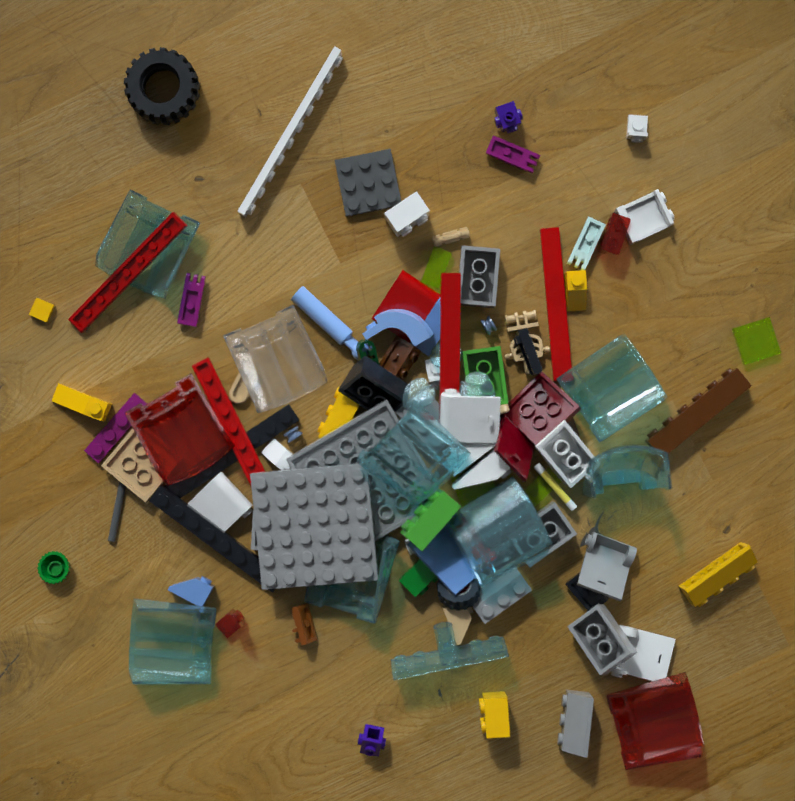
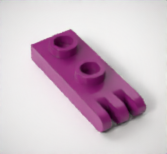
[485,135,540,173]
[177,273,206,327]

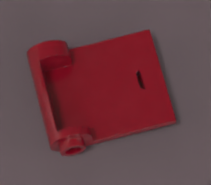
[494,414,534,482]

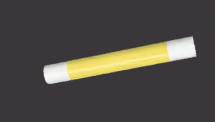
[534,463,577,511]

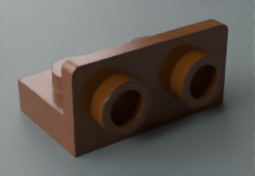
[379,336,421,380]

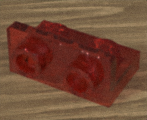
[598,213,631,255]

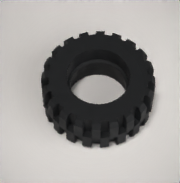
[124,47,200,125]

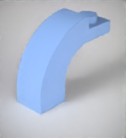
[362,309,434,347]

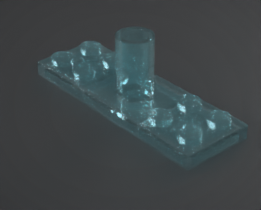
[391,622,509,680]

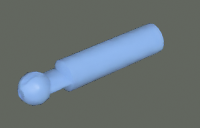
[291,286,369,360]

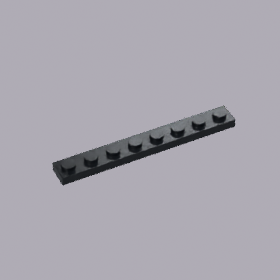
[164,404,299,498]
[149,484,275,593]

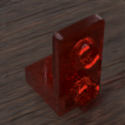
[215,608,245,639]

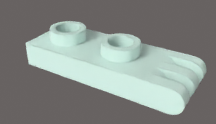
[567,216,606,270]

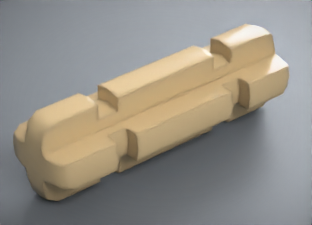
[432,227,470,247]

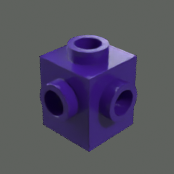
[494,101,523,133]
[357,724,386,757]

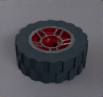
[437,577,480,611]

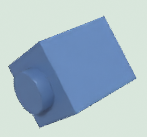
[168,576,214,608]

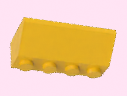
[678,542,758,607]

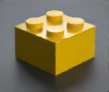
[479,691,510,738]

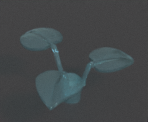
[403,342,496,409]

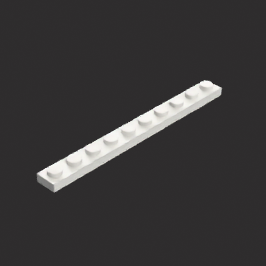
[237,46,343,218]

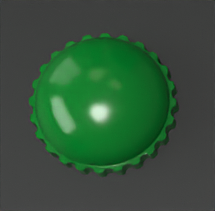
[37,551,70,585]

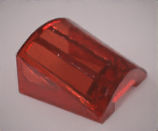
[125,373,235,485]
[606,672,705,770]

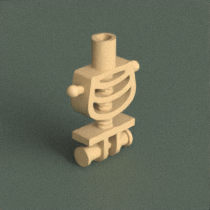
[504,310,550,375]

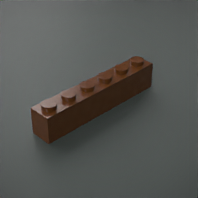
[645,368,752,459]

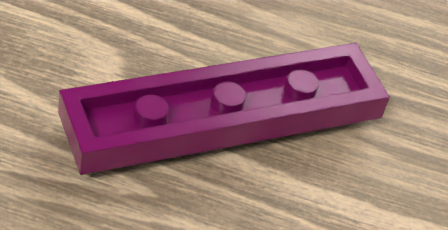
[84,393,150,463]

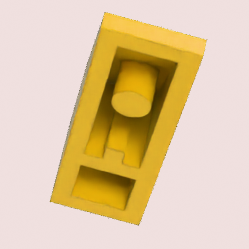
[52,383,112,421]

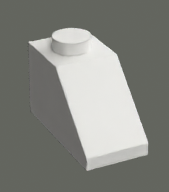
[261,438,293,470]

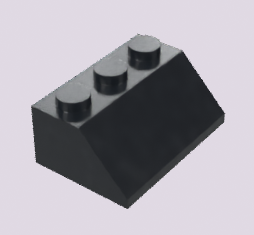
[338,356,411,412]

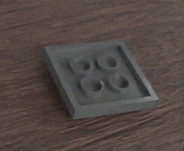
[335,149,401,217]

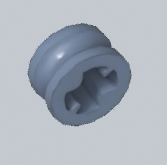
[480,316,497,335]
[284,426,303,443]

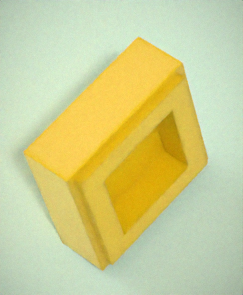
[29,297,55,323]

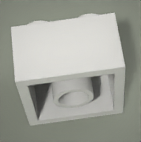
[384,191,430,237]

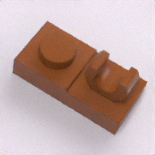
[292,603,317,645]

